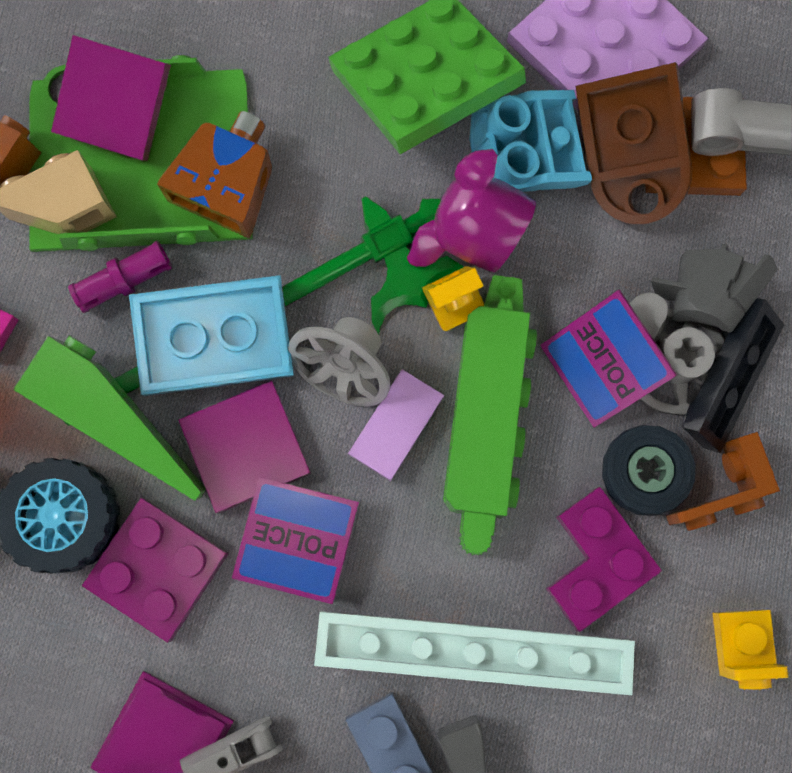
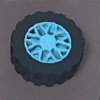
[0,458,120,574]

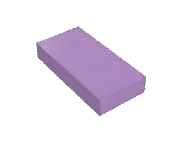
[348,369,444,482]

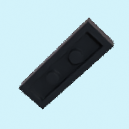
[682,298,784,453]

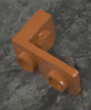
[666,432,780,531]

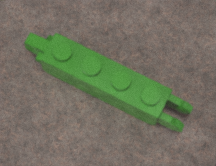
[443,275,537,556]

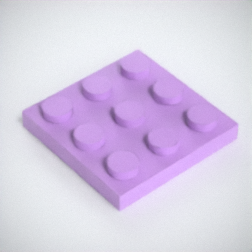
[507,0,708,111]

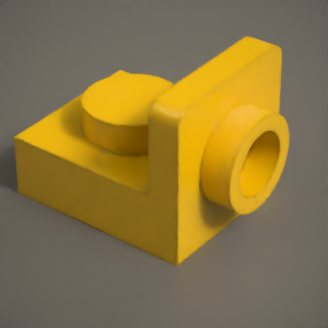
[422,266,484,331]
[712,609,789,690]

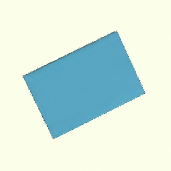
[129,275,294,396]

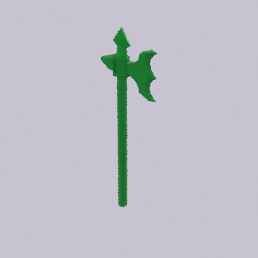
[64,196,464,426]

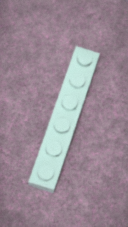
[314,611,635,696]

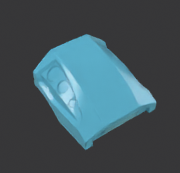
[469,90,592,192]

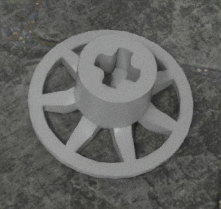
[640,309,725,415]
[288,317,390,407]

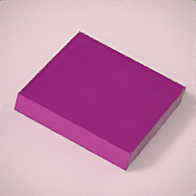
[51,35,171,161]
[178,381,311,514]

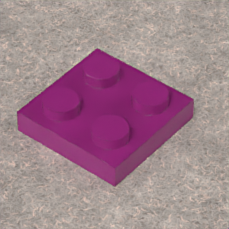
[82,498,229,643]

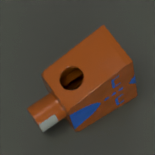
[157,111,272,239]

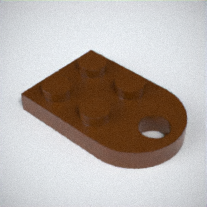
[575,62,693,224]

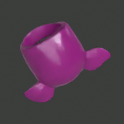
[407,149,536,273]

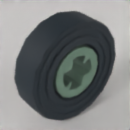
[602,425,695,516]

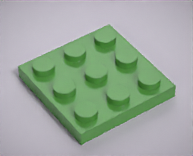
[328,0,526,155]

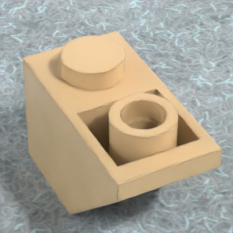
[0,150,117,234]

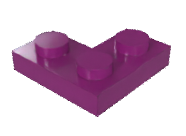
[546,487,662,632]

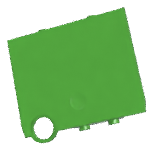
[29,55,253,252]

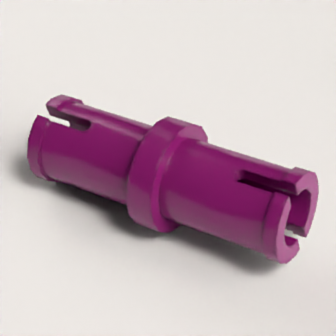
[68,241,173,314]

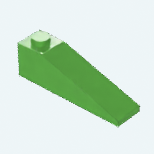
[13,335,206,501]

